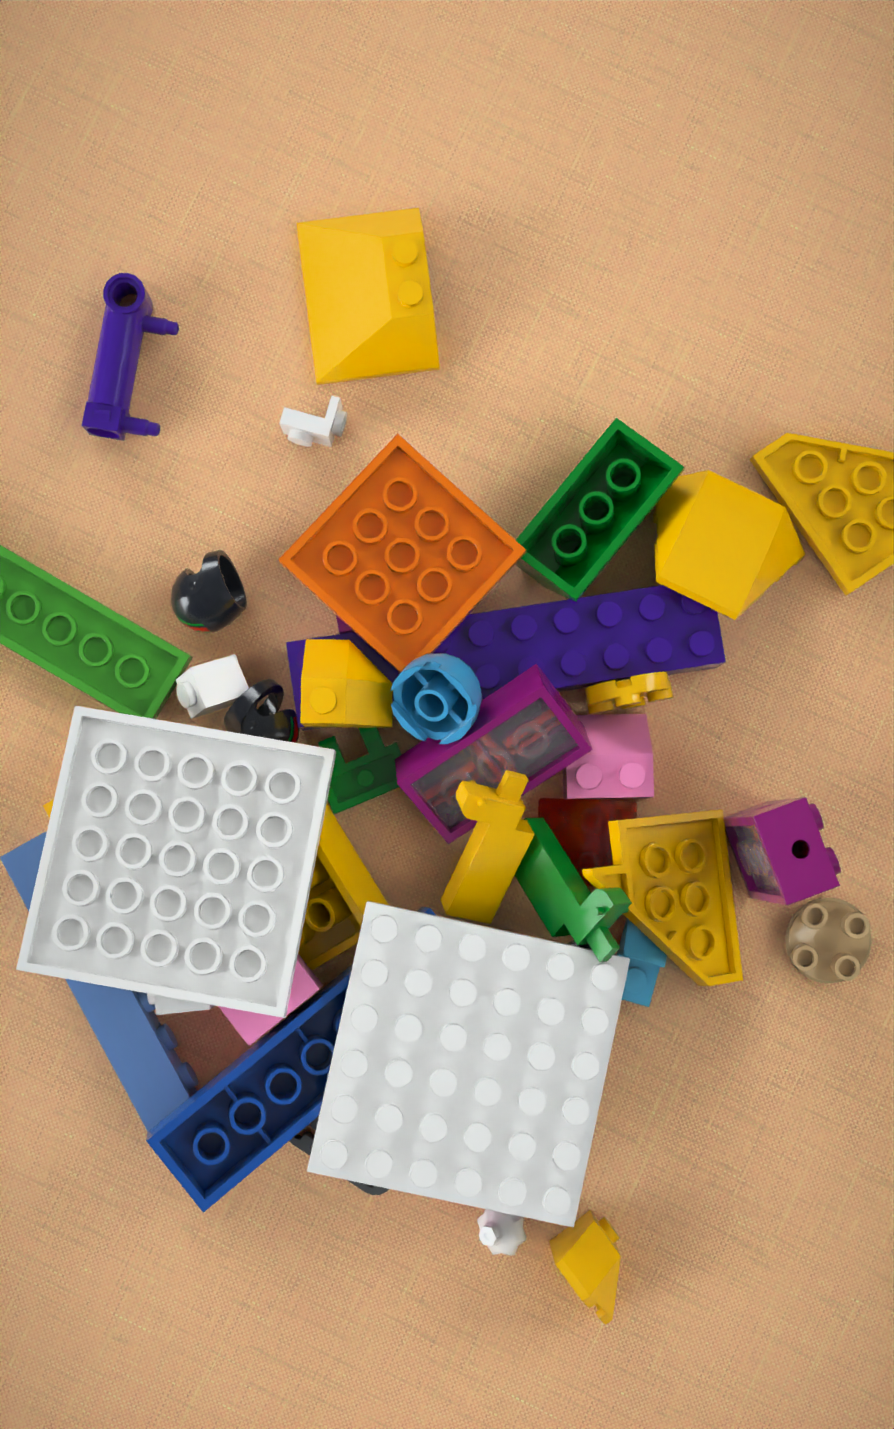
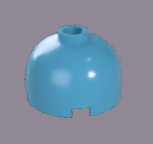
[391,653,482,744]

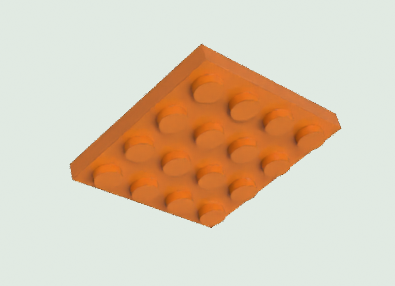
[278,433,526,673]

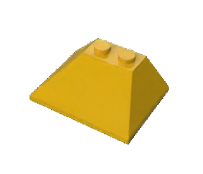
[297,208,440,385]

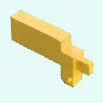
[440,770,535,924]

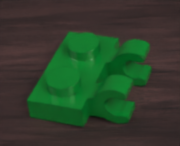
[318,727,402,814]

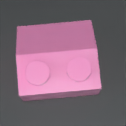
[563,714,654,800]

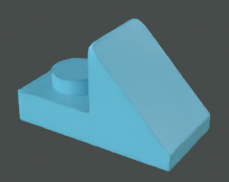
[617,918,667,1007]

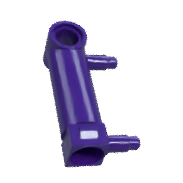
[82,273,179,441]

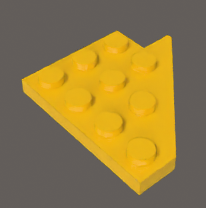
[749,433,894,596]
[582,809,743,986]

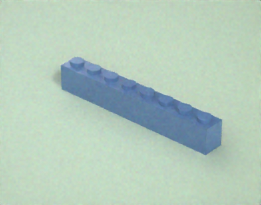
[0,832,199,1131]

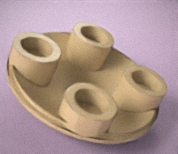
[785,898,872,983]

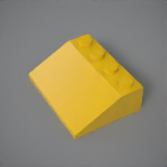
[298,804,388,970]

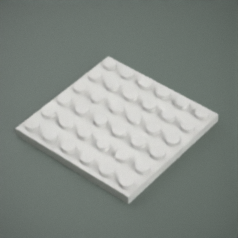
[16,706,336,1018]
[307,901,630,1227]

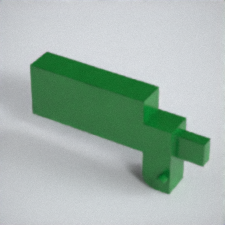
[515,817,632,962]

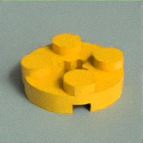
[585,672,674,715]

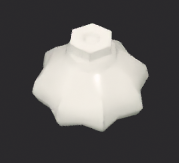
[477,1209,526,1256]

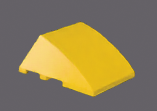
[653,470,805,620]

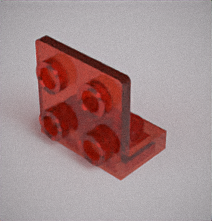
[538,798,637,886]

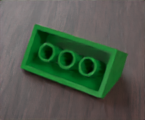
[515,418,685,602]

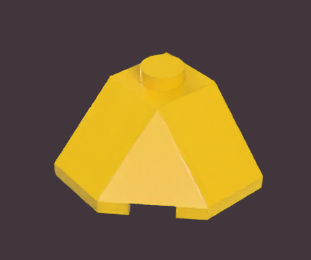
[300,639,393,728]
[549,1210,621,1325]

